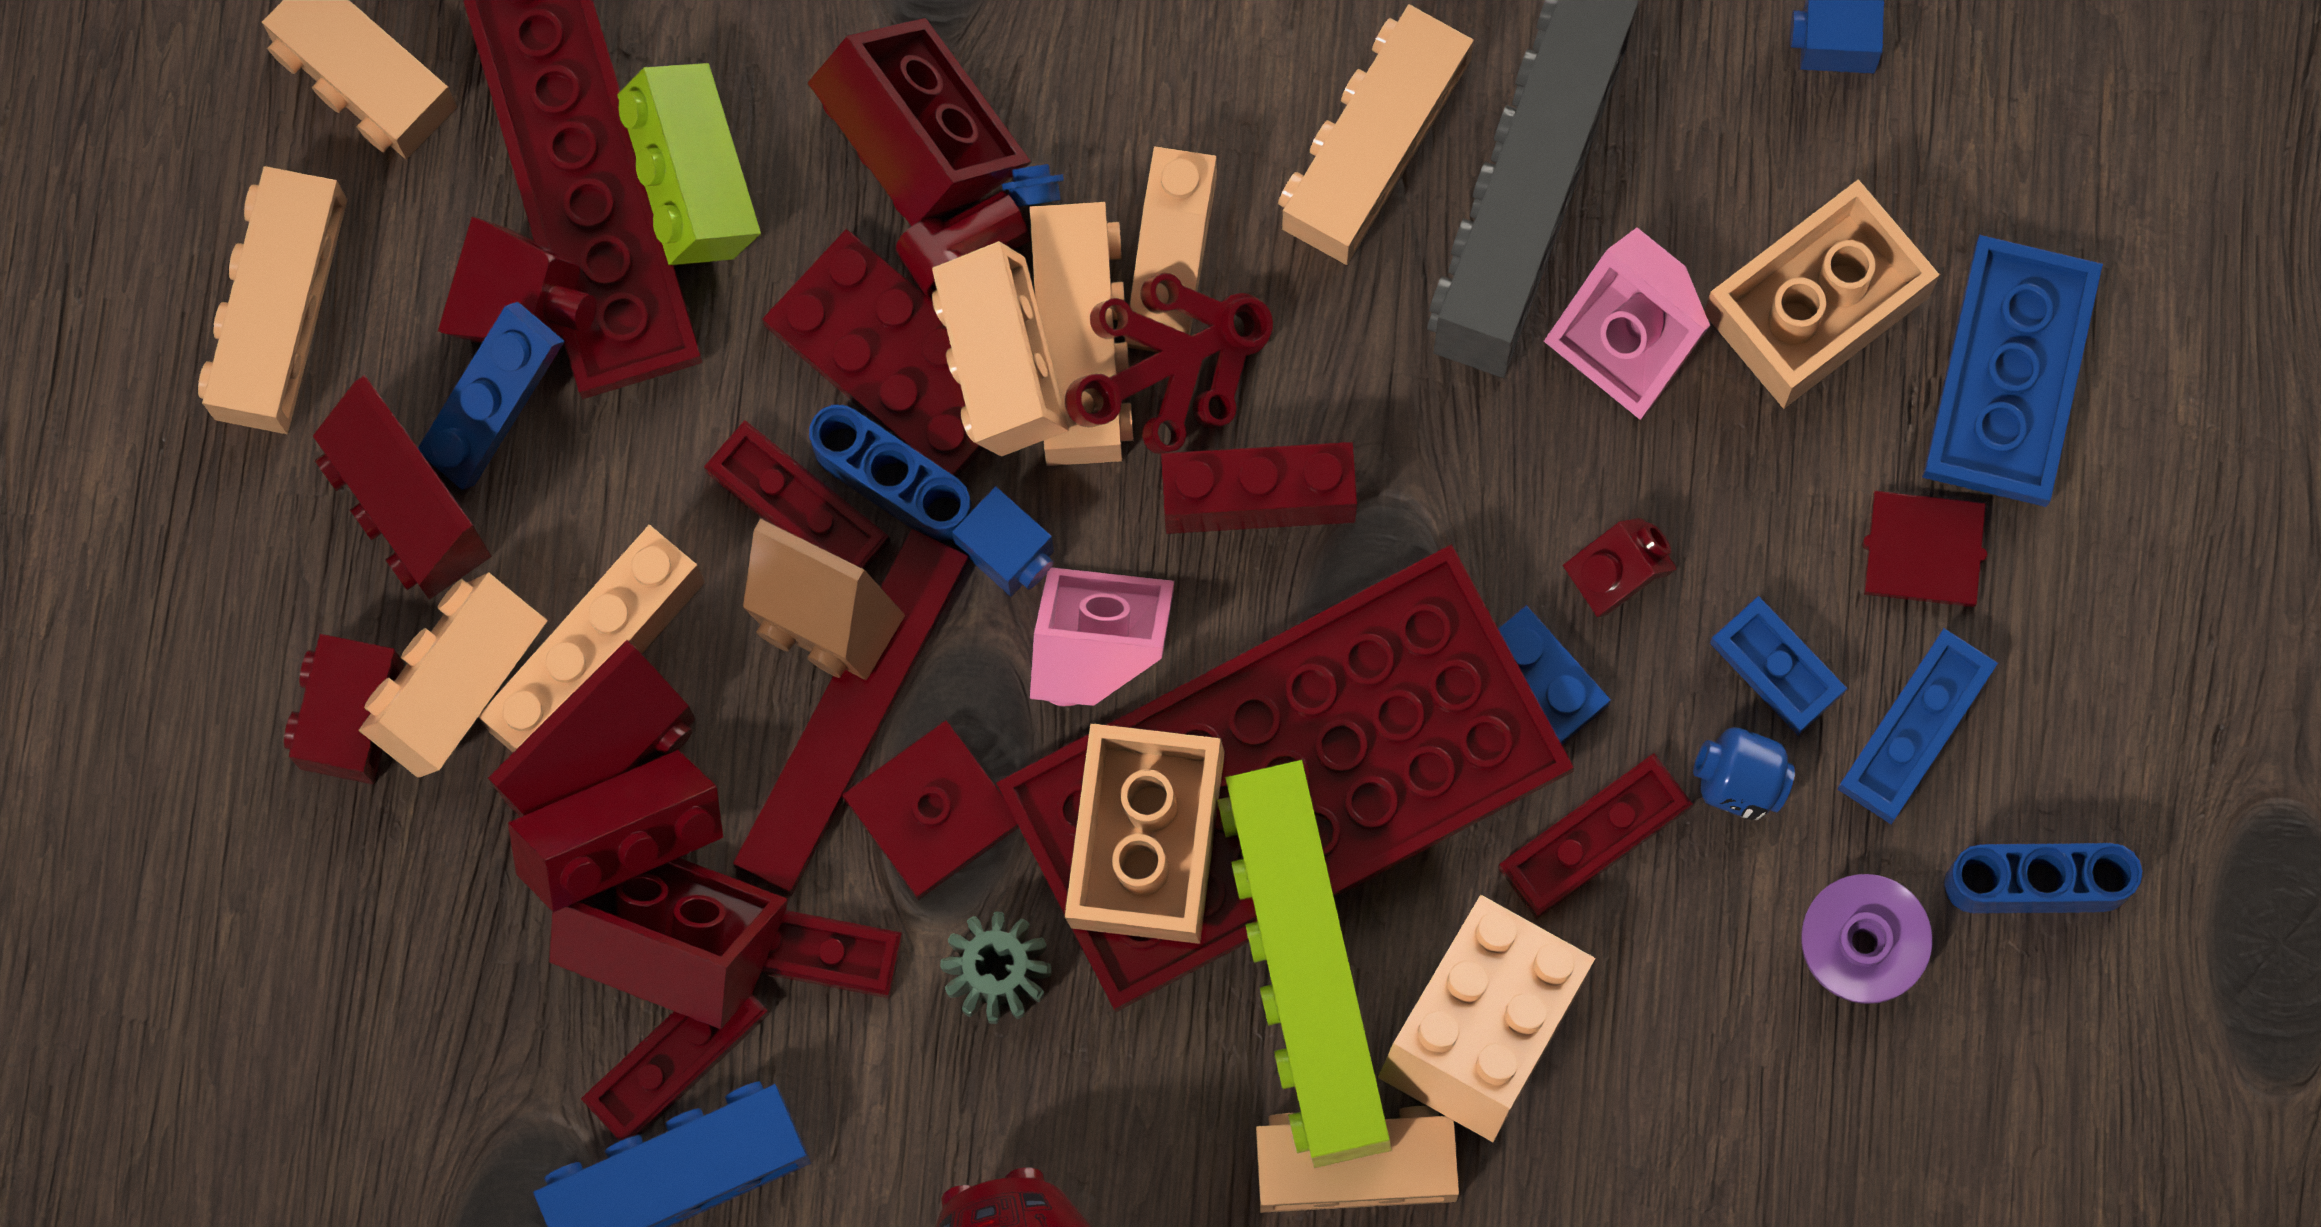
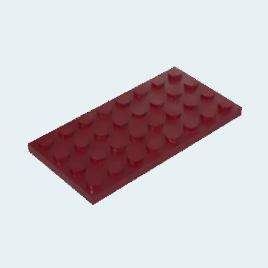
[996,544,1574,1012]

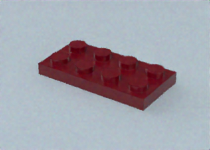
[762,229,984,478]

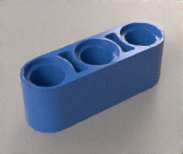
[809,405,972,545]
[1944,843,2142,914]

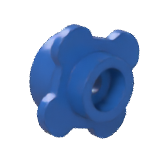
[1002,164,1064,207]

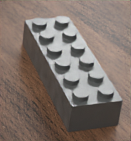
[1427,0,1639,378]

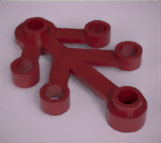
[1065,273,1273,454]

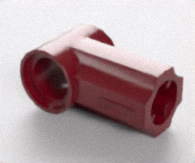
[896,191,1031,302]

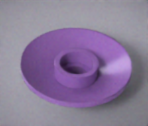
[1801,874,1932,1004]

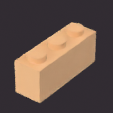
[262,0,457,160]
[932,241,1069,457]
[358,572,548,778]
[1256,1106,1459,1213]

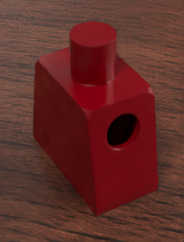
[437,217,597,344]

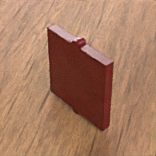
[1862,491,1987,607]

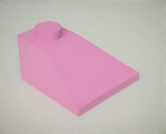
[1544,228,1710,420]
[1030,568,1174,706]

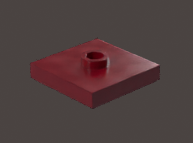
[842,720,1019,901]

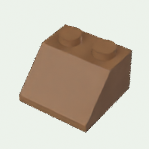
[743,519,905,680]

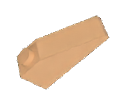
[1125,146,1217,352]

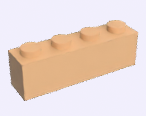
[1278,4,1474,265]
[198,166,347,435]
[1030,202,1133,466]
[478,525,705,752]

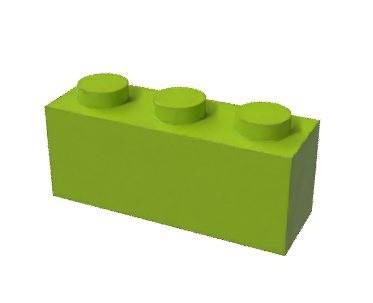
[617,63,761,265]

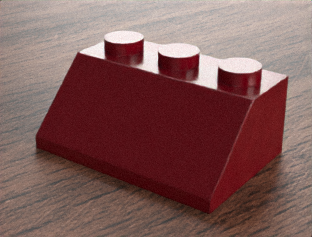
[808,18,1031,227]
[313,375,492,600]
[488,640,696,817]
[549,858,788,1029]

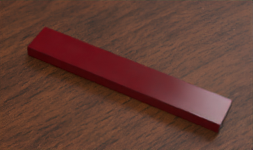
[733,529,970,896]

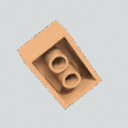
[1704,179,1940,409]
[1065,723,1225,944]
[1378,895,1595,1142]

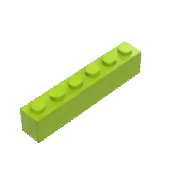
[1217,760,1392,1168]

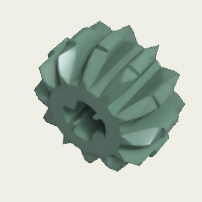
[940,912,1052,1024]

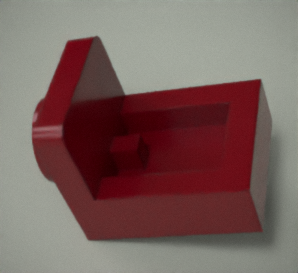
[1562,518,1676,617]

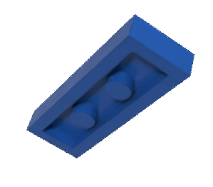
[418,302,565,490]
[1837,628,1998,824]

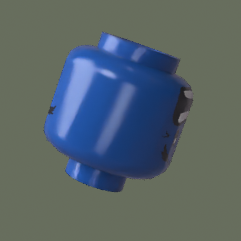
[1693,727,1795,820]

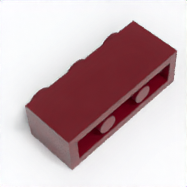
[1161,442,1357,534]
[508,750,724,912]

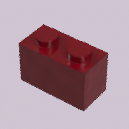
[284,634,405,785]

